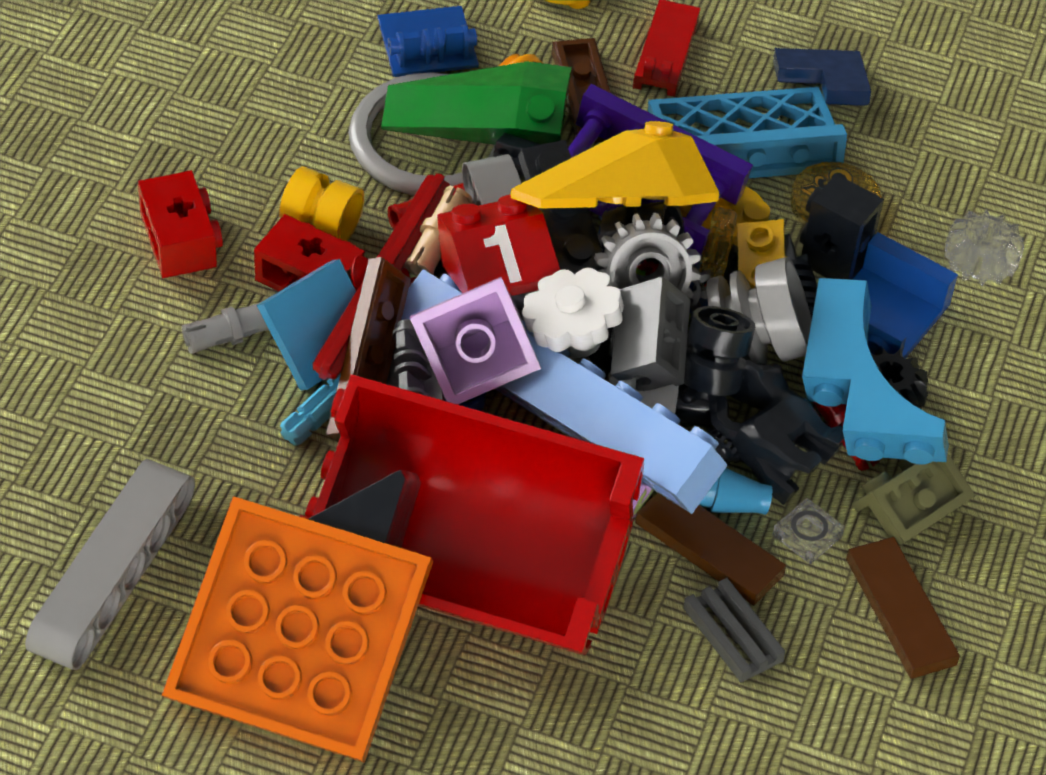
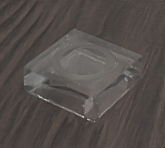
[773,498,845,565]

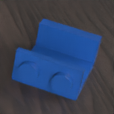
[852,232,958,359]

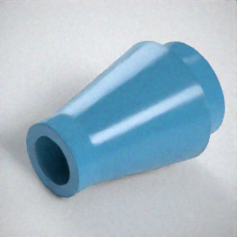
[699,468,773,515]

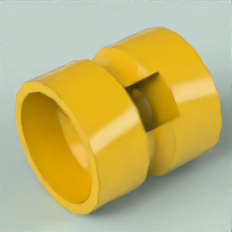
[279,166,365,241]

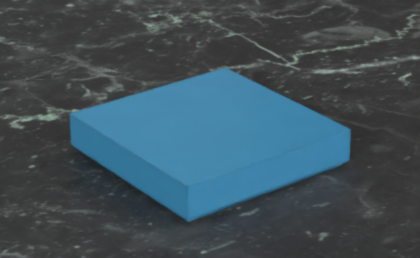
[257,259,356,390]

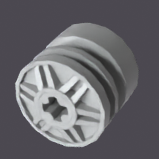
[706,256,812,364]

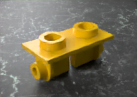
[738,219,785,288]

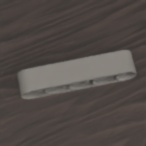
[25,459,195,670]

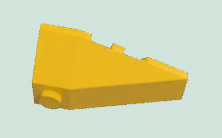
[511,121,719,208]

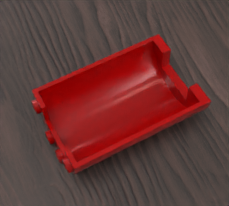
[299,374,644,655]

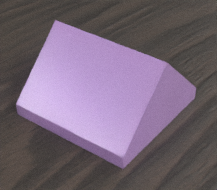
[410,277,541,405]

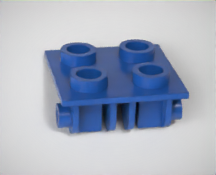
[377,6,479,77]

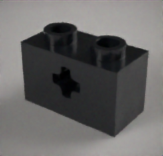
[799,174,884,280]

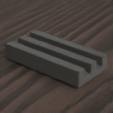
[683,578,785,683]

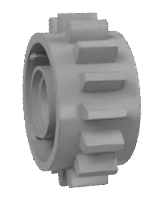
[594,213,701,298]

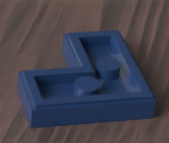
[773,48,871,106]

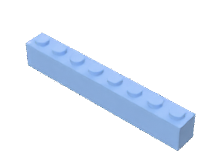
[402,269,727,514]

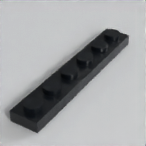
[518,140,613,380]

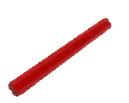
[313,173,450,381]

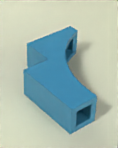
[802,278,949,465]

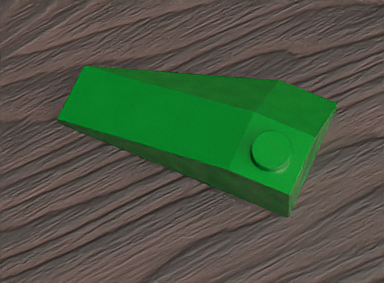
[381,61,572,145]

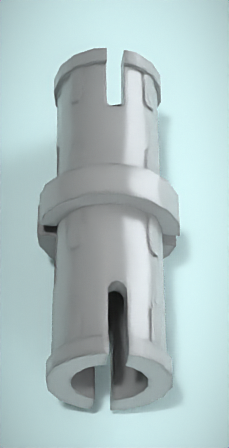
[182,301,269,354]

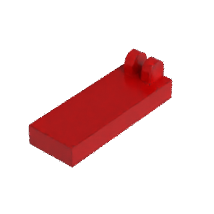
[633,0,701,97]

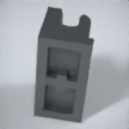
[610,276,690,391]

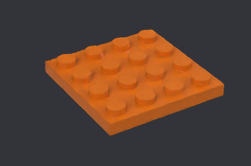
[162,496,433,763]

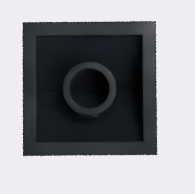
[309,470,421,548]

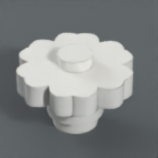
[522,268,624,358]

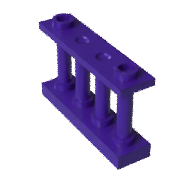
[568,84,753,265]

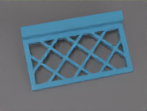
[648,87,847,178]

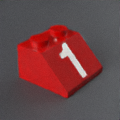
[437,194,560,296]

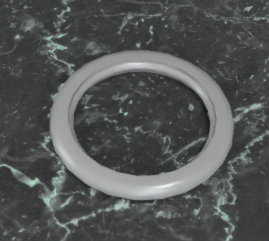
[348,72,495,196]

